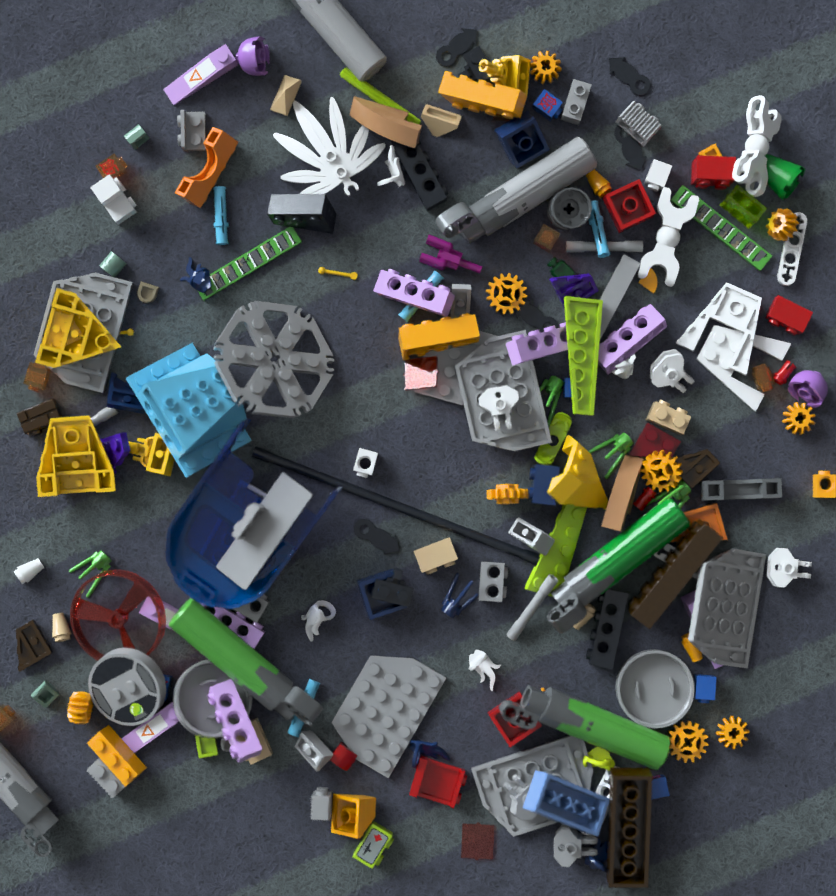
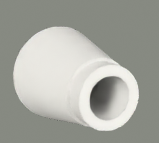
[14,559,44,584]

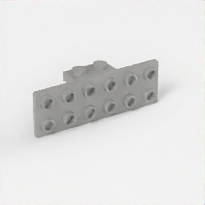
[216,473,313,590]

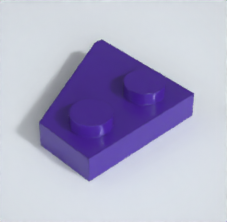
[549,273,599,309]
[100,432,130,474]

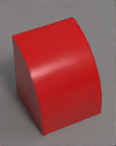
[330,742,358,771]

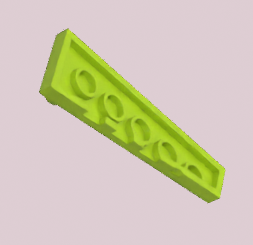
[564,296,603,416]
[524,504,587,597]

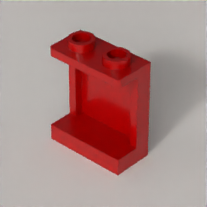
[409,756,467,809]

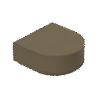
[137,281,159,303]

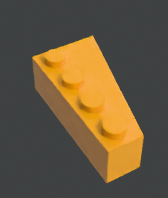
[438,71,527,119]
[399,313,480,361]

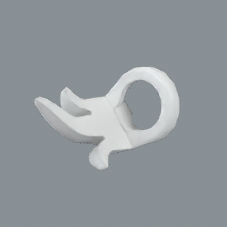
[377,145,405,187]
[611,355,636,379]
[301,600,336,642]
[468,650,501,691]

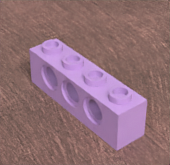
[373,269,455,317]
[598,304,667,375]
[506,322,568,366]
[195,599,265,649]
[207,679,262,763]

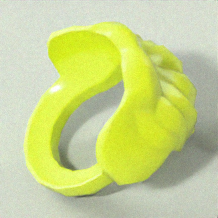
[583,747,615,771]

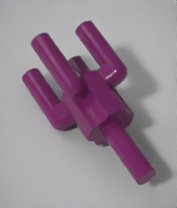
[419,235,482,274]

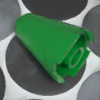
[765,153,806,201]

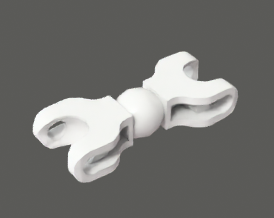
[733,95,781,197]
[638,187,699,287]

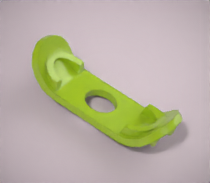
[534,412,572,466]

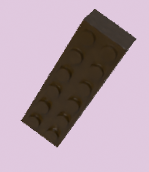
[628,519,723,629]
[606,768,652,888]

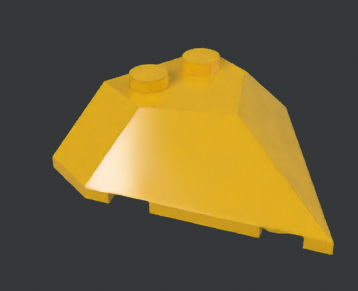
[35,288,121,368]
[548,435,608,510]

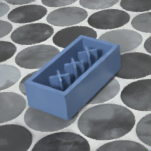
[523,771,610,836]

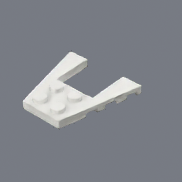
[676,283,762,376]
[696,325,791,411]

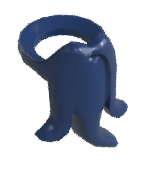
[180,257,211,293]
[410,740,450,768]
[584,837,608,873]

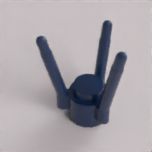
[441,573,479,618]

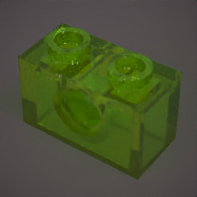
[719,184,767,229]

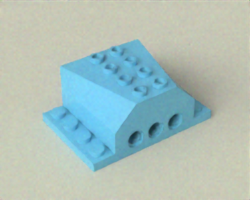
[126,343,252,478]

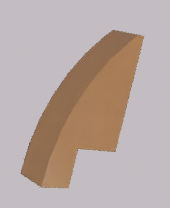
[350,96,422,148]
[602,455,644,532]

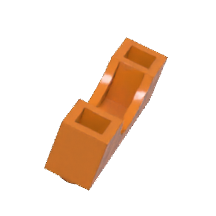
[175,127,238,208]

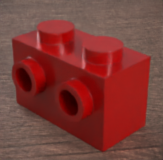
[765,295,813,336]

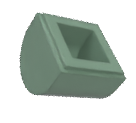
[124,124,149,149]
[99,251,127,278]
[31,680,59,708]

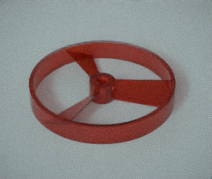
[70,570,166,661]

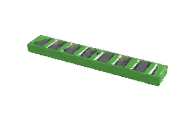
[670,185,772,271]
[198,227,302,301]

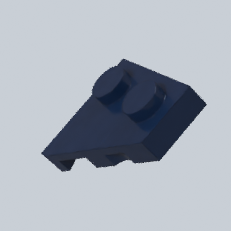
[106,372,145,414]

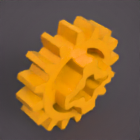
[486,273,527,315]
[640,450,683,492]
[487,484,528,504]
[668,720,709,763]

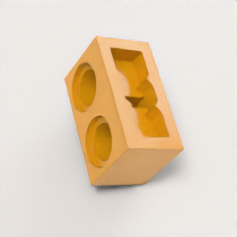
[813,471,836,498]

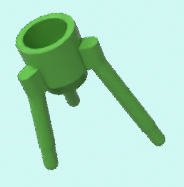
[539,376,564,426]
[589,432,634,479]
[647,481,691,509]
[69,550,112,597]

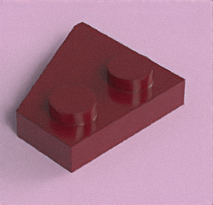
[629,422,681,457]

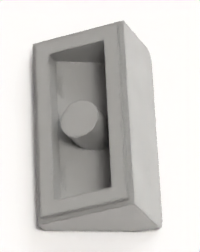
[294,730,333,772]

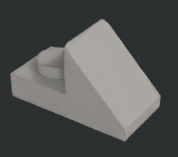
[450,284,471,319]

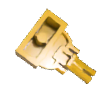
[479,55,531,96]
[128,433,175,477]

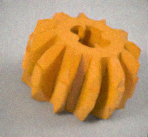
[530,51,562,84]
[765,208,800,241]
[782,402,816,435]
[67,691,93,724]
[716,716,750,749]

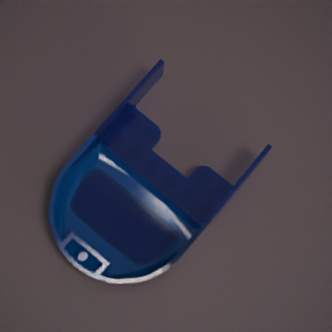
[165,418,343,609]

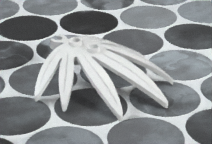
[273,97,386,196]

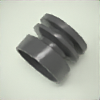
[546,187,592,230]

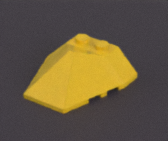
[36,415,116,497]

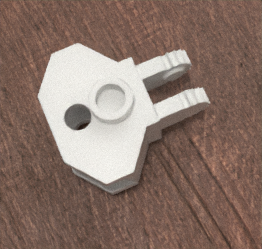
[650,349,695,393]
[479,385,519,431]
[766,548,812,587]

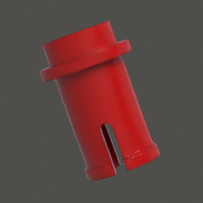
[773,360,796,386]
[633,487,657,511]

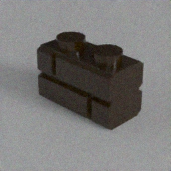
[17,398,62,437]

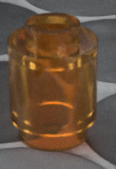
[751,363,776,393]

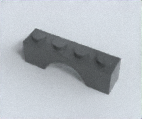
[701,478,782,500]

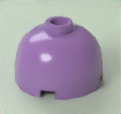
[236,36,269,76]
[788,370,828,408]

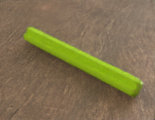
[340,68,421,125]

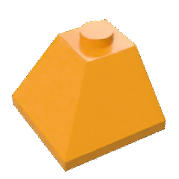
[331,794,376,839]

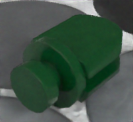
[547,257,574,277]

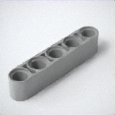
[599,254,640,339]

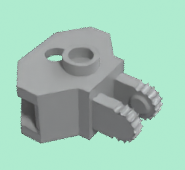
[503,774,537,820]
[554,824,598,867]

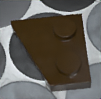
[676,449,720,490]
[16,619,53,672]

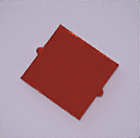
[403,356,439,391]
[461,822,494,860]

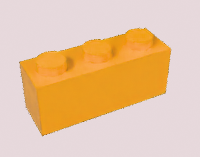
[87,725,147,787]

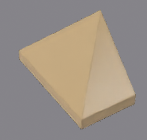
[270,75,302,116]
[421,104,462,137]

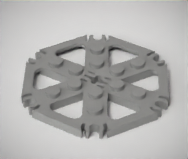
[213,301,334,418]

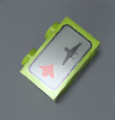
[352,821,394,869]

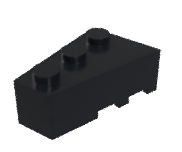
[267,194,336,234]

